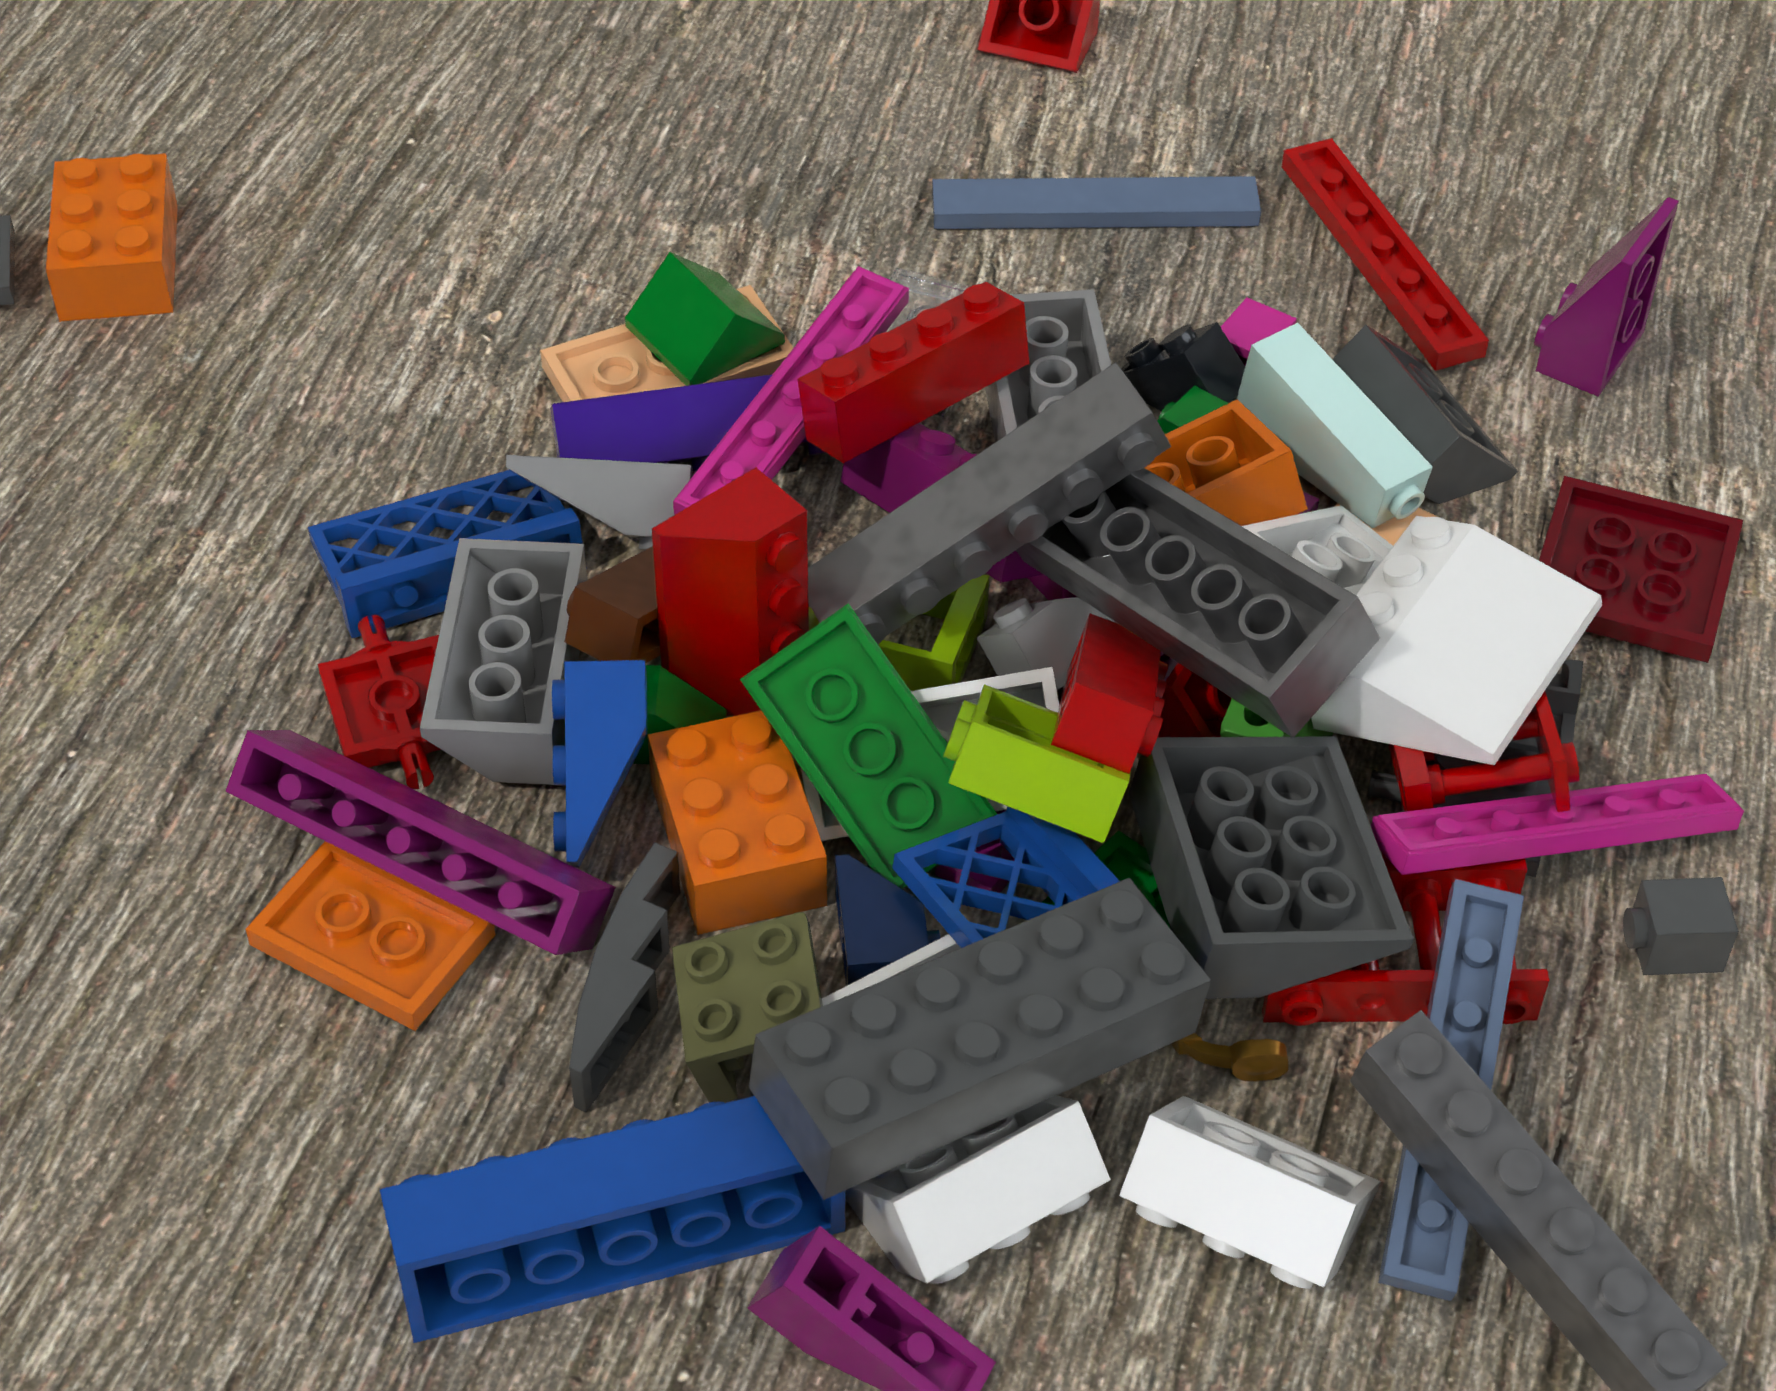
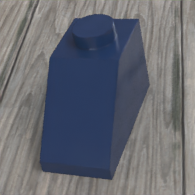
[835,854,941,986]

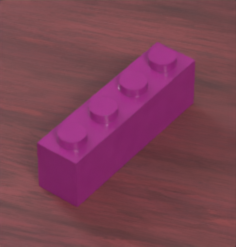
[840,423,1043,582]

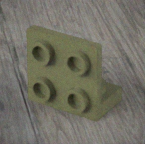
[672,912,823,1103]

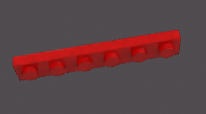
[1282,138,1489,371]

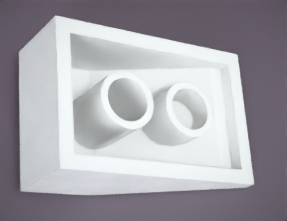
[1242,505,1393,595]

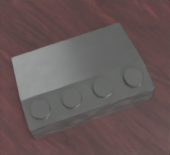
[1129,736,1414,999]

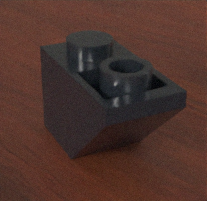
[1121,322,1245,412]

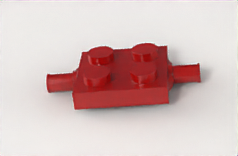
[317,615,441,789]

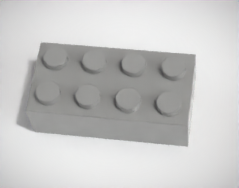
[985,289,1111,442]

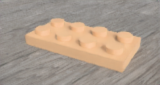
[540,285,794,402]

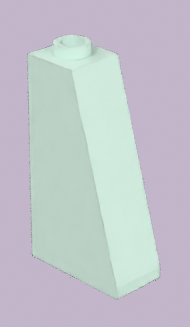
[1237,323,1433,528]

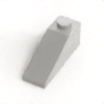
[506,455,693,550]
[977,597,1117,691]

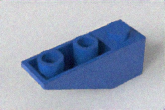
[552,660,648,868]

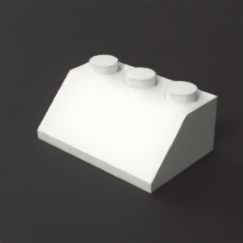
[1119,1095,1381,1289]
[845,1096,1111,1284]

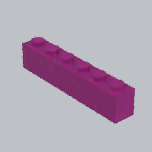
[225,730,616,955]

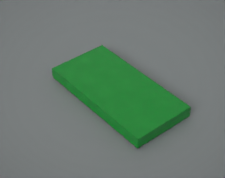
[740,603,997,890]

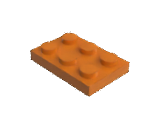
[246,841,496,1031]

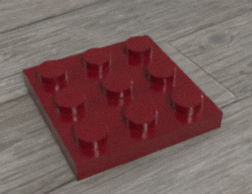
[1539,476,1744,663]

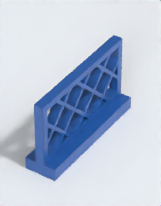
[307,470,587,638]
[892,806,1120,948]

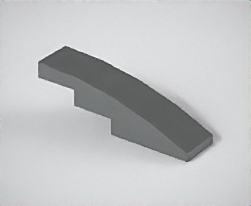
[569,842,681,1112]

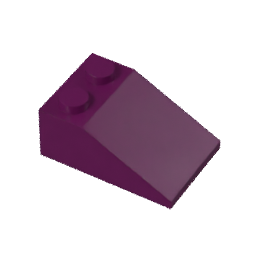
[1534,197,1679,397]

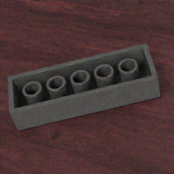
[749,878,1211,1200]

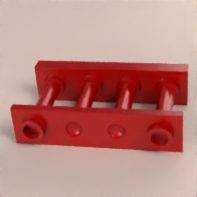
[1388,691,1580,812]
[1262,850,1549,1026]

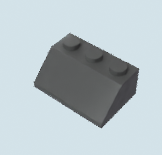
[1332,325,1518,504]

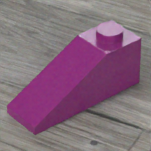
[747,1226,996,1391]

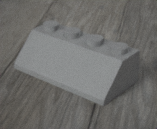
[420,538,588,785]

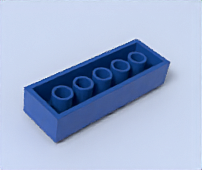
[380,1096,845,1343]

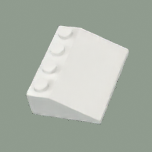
[1311,516,1602,765]

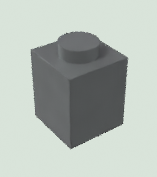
[1623,877,1738,975]

